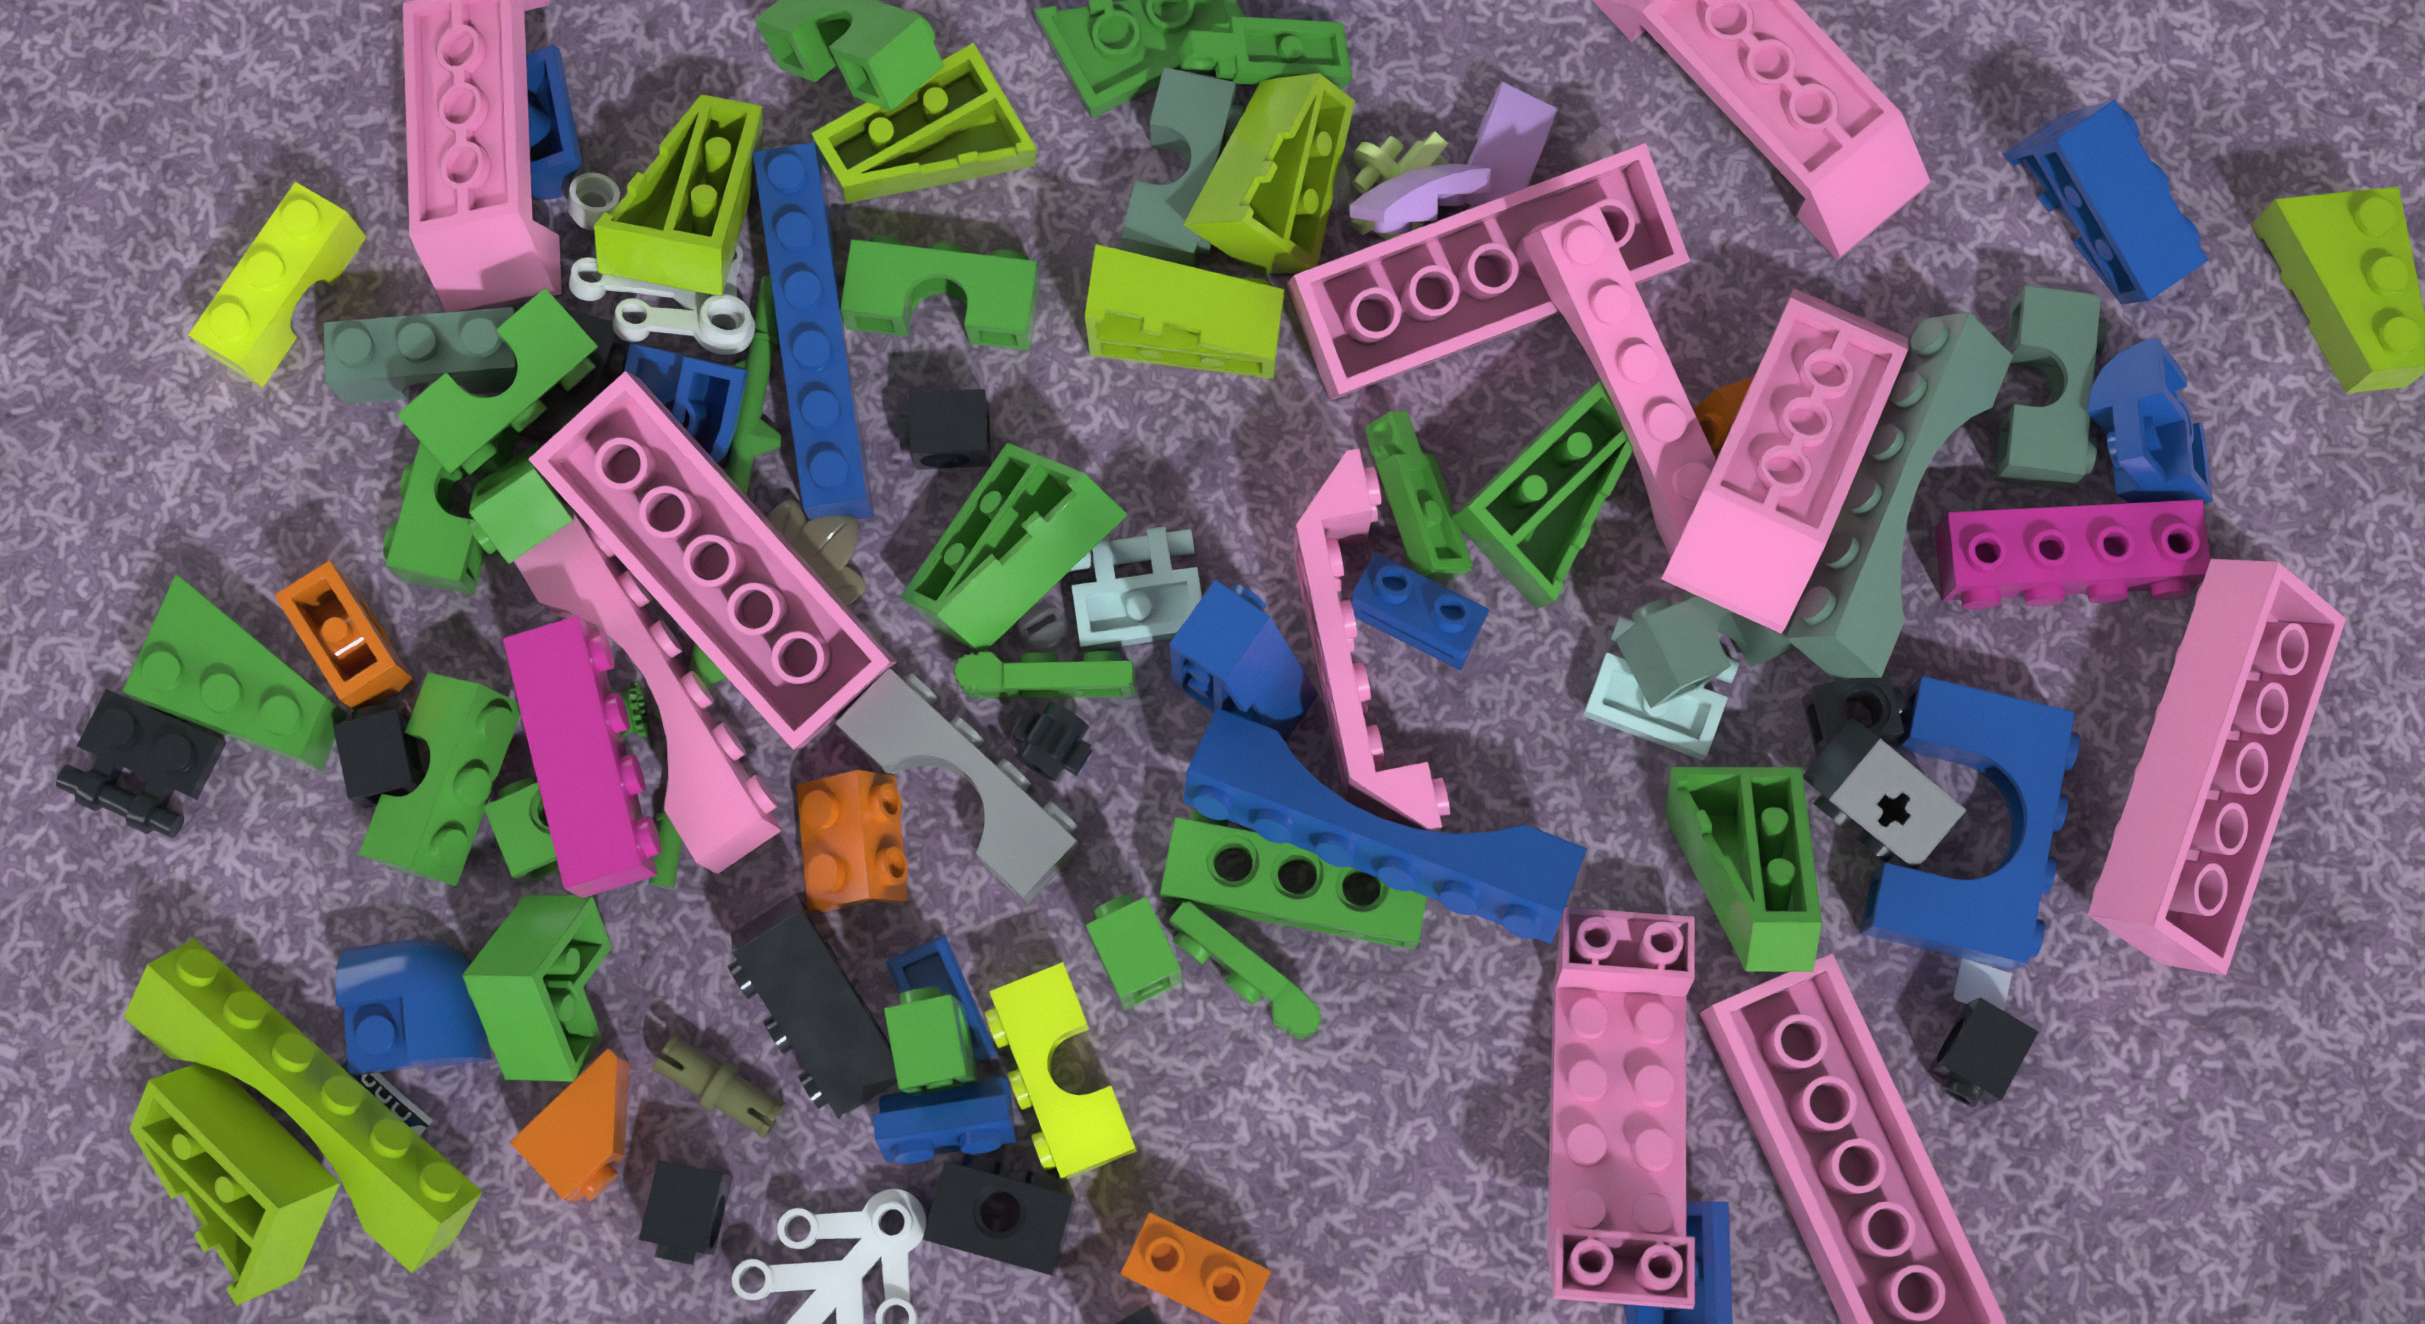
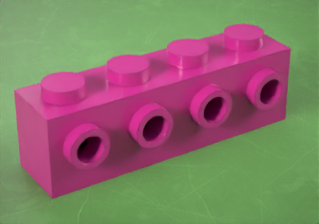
[1934,500,2210,610]
[503,615,661,898]

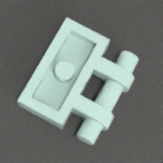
[1070,526,1202,652]
[1583,616,1740,761]

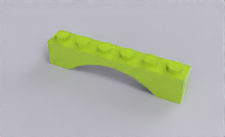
[123,938,483,1274]

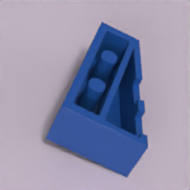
[2002,99,2208,305]
[1169,579,1319,742]

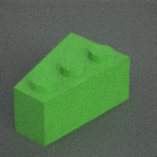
[900,443,1128,652]

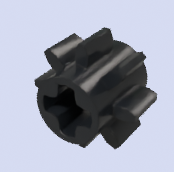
[1011,701,1093,782]

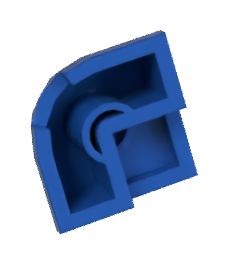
[2088,337,2213,504]
[624,343,749,463]
[335,939,492,1076]

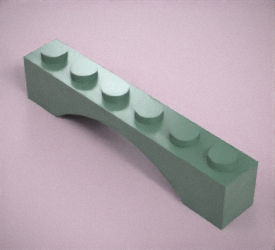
[1786,312,2013,679]

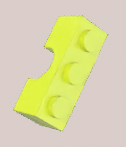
[188,182,367,388]
[984,962,1137,1180]

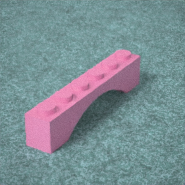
[1523,203,1716,558]
[514,511,782,874]

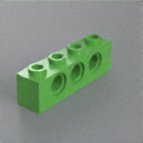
[1160,811,1427,950]

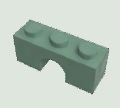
[1121,67,1245,268]
[1994,285,2108,491]
[324,307,518,404]
[1616,582,1808,709]

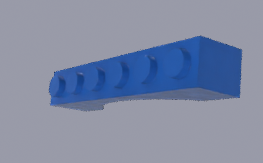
[753,142,875,520]
[1183,708,1587,944]

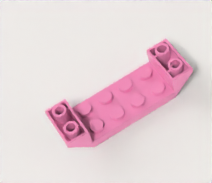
[403,0,562,312]
[1592,0,1931,261]
[1662,288,1908,634]
[1293,449,1450,832]
[1547,907,1695,1309]

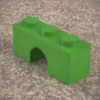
[755,0,944,111]
[840,235,1040,351]
[397,288,598,476]
[383,392,519,595]
[358,673,521,887]

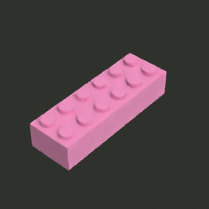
[1286,143,1690,401]
[528,371,898,750]
[2087,559,2346,976]
[1700,953,2007,1324]

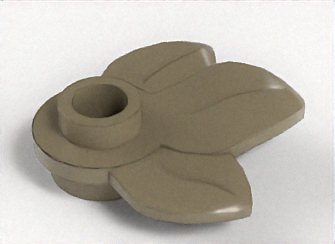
[767,499,868,607]

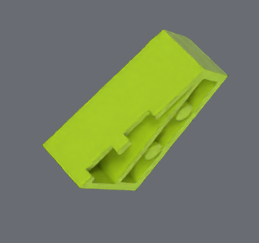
[811,42,1037,204]
[1183,73,1355,275]
[594,94,763,296]
[2251,186,2425,393]
[1085,244,1284,379]
[129,1063,340,1306]

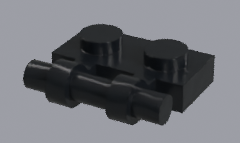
[56,689,227,838]

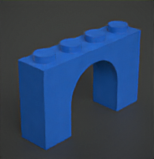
[1860,676,2080,971]

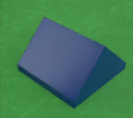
[526,44,582,200]

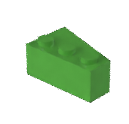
[1451,380,1633,609]
[122,574,347,771]
[1665,767,1822,972]

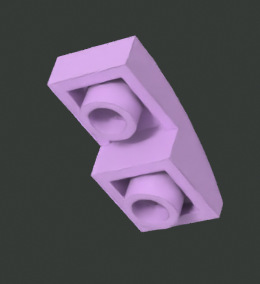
[1465,82,1557,207]
[1350,163,1491,234]

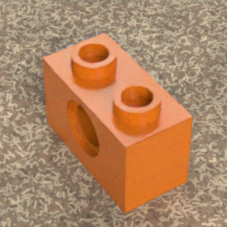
[274,560,416,711]
[1120,1212,1271,1324]

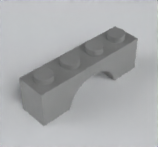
[835,668,1080,905]

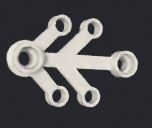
[567,173,755,355]
[732,1189,927,1324]

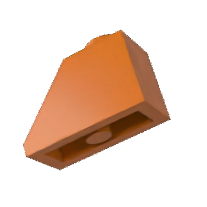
[510,1048,629,1202]

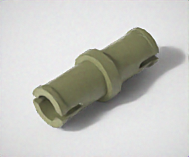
[652,1034,787,1139]

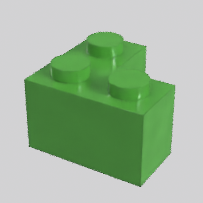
[462,895,612,1082]

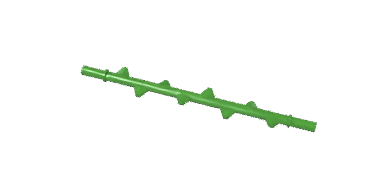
[648,275,783,888]

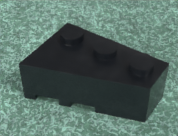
[727,893,897,1119]

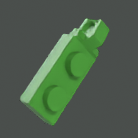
[1179,16,1352,89]
[1365,411,1473,580]

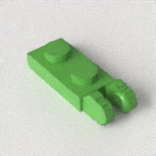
[953,651,1136,699]
[1169,901,1323,1040]

